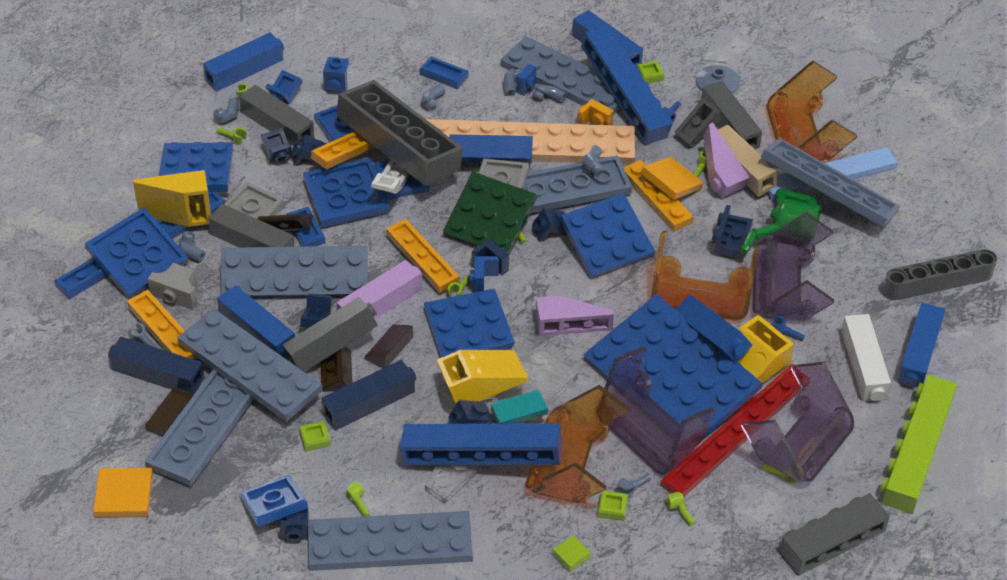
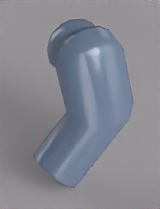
[504,68,521,95]
[421,83,445,110]
[533,84,567,103]
[213,98,240,123]
[583,145,602,174]
[179,231,206,262]

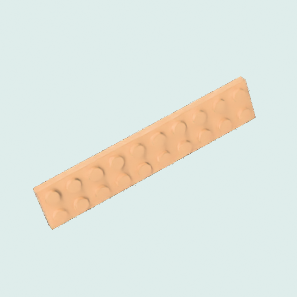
[426,119,635,164]

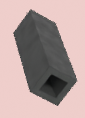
[701,81,762,149]
[239,85,315,146]
[208,204,295,248]
[282,297,378,372]

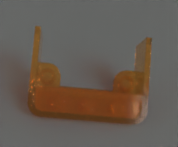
[766,60,858,161]
[651,231,759,320]
[525,385,629,503]

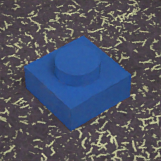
[516,64,537,96]

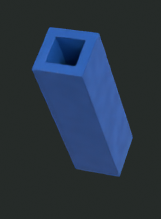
[572,10,643,66]
[203,32,284,92]
[449,134,533,163]
[217,285,295,358]
[675,294,753,364]
[897,302,946,388]

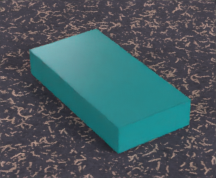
[491,390,548,424]

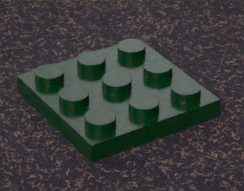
[443,171,537,255]

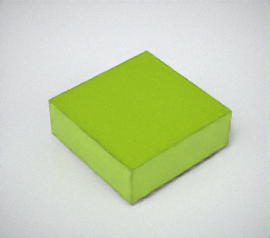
[637,61,665,84]
[299,421,331,452]
[598,491,628,521]
[552,535,591,572]

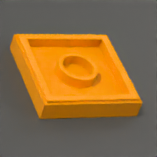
[640,156,704,200]
[93,468,153,517]

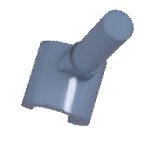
[128,323,157,348]
[616,474,651,498]

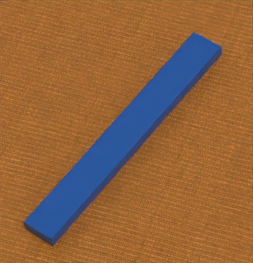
[54,192,226,299]

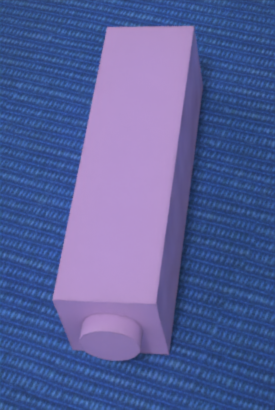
[336,260,422,319]

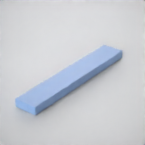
[767,147,898,200]

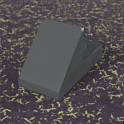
[675,97,720,147]

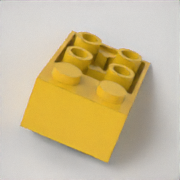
[133,170,211,227]
[738,315,794,384]
[437,350,529,404]

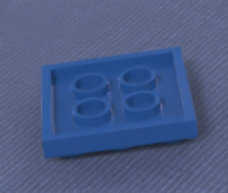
[158,141,233,192]
[303,158,390,227]
[560,193,656,279]
[85,207,188,299]
[424,288,515,358]

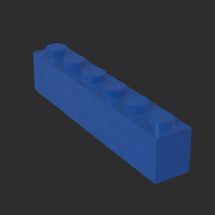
[581,26,673,145]
[400,423,563,465]

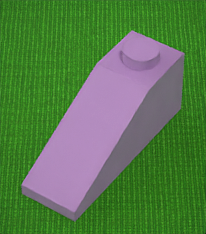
[703,123,750,199]
[536,296,614,336]

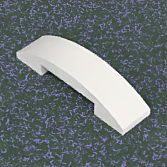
[371,159,409,194]

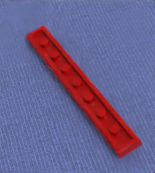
[660,364,812,497]

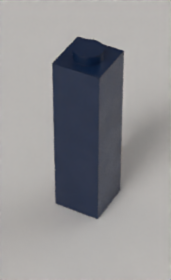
[108,337,205,396]
[322,359,417,431]

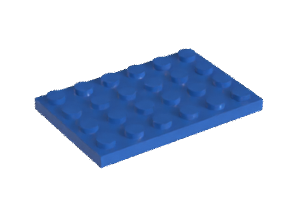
[584,294,762,452]

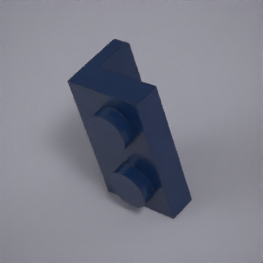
[712,205,753,259]

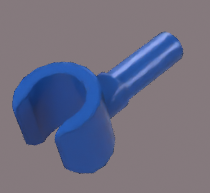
[663,101,681,123]
[771,316,805,341]

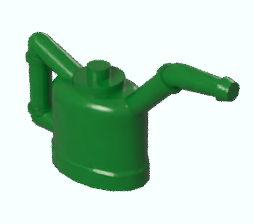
[740,189,822,254]

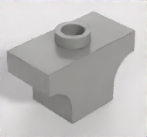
[148,263,198,310]

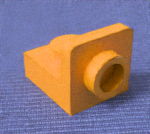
[577,99,614,125]

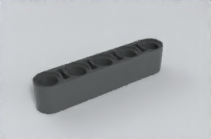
[883,249,997,300]

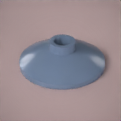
[696,65,740,94]

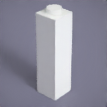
[841,314,891,401]

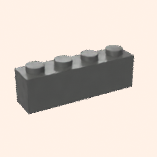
[780,493,890,576]

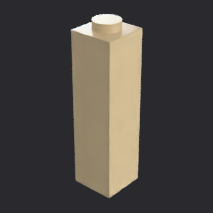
[718,125,777,197]

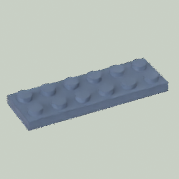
[500,36,620,115]
[761,138,900,227]
[523,155,632,213]
[221,246,368,297]
[177,308,322,422]
[145,369,254,486]
[308,511,473,571]

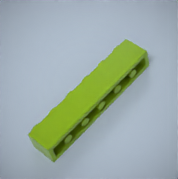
[880,374,958,514]

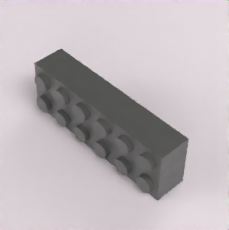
[337,80,463,186]

